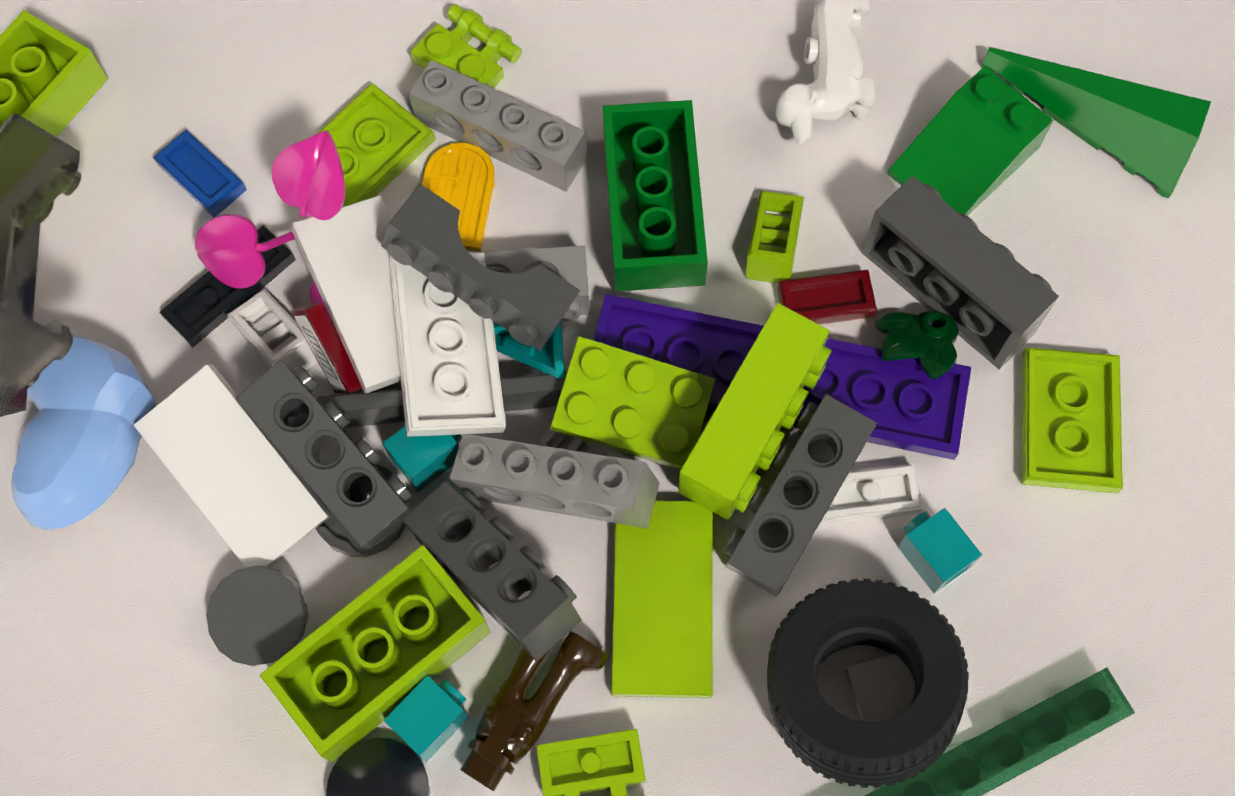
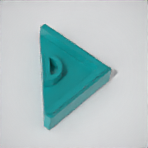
[493,321,565,379]

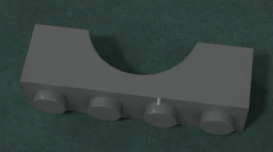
[381,184,580,352]

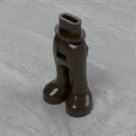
[460,631,609,791]

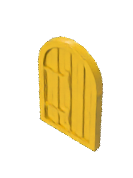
[422,142,495,252]

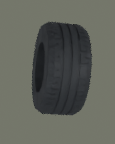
[767,578,969,788]

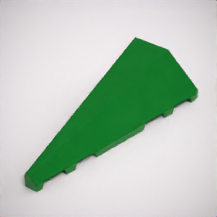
[981,47,1211,199]

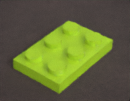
[550,336,715,470]

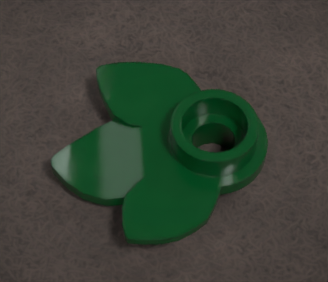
[874,311,959,379]

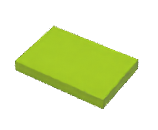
[317,83,436,207]
[1022,347,1123,493]

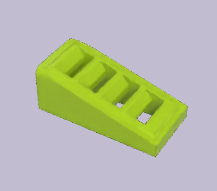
[746,190,804,284]

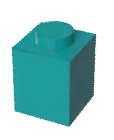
[382,425,462,492]
[898,508,982,593]
[383,675,469,762]

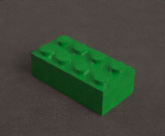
[602,100,708,292]

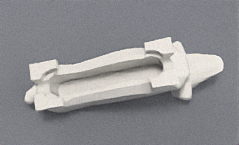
[776,0,875,145]

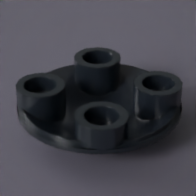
[326,738,430,796]

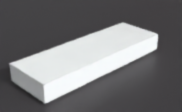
[772,464,924,531]

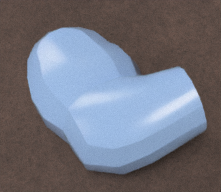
[9,326,156,530]

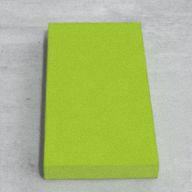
[612,501,713,699]

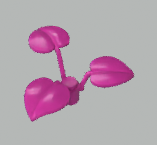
[195,131,345,331]

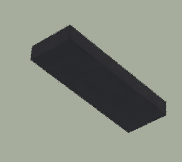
[159,225,296,348]

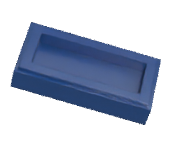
[153,130,247,218]

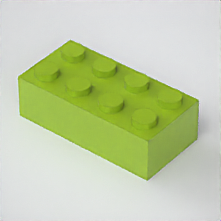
[0,10,108,200]
[678,303,832,521]
[259,545,491,763]

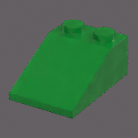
[887,66,1053,216]

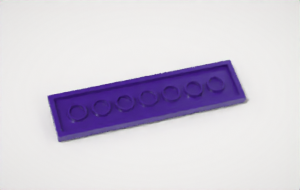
[594,294,971,460]

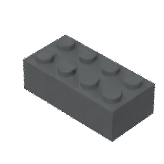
[861,175,1059,370]

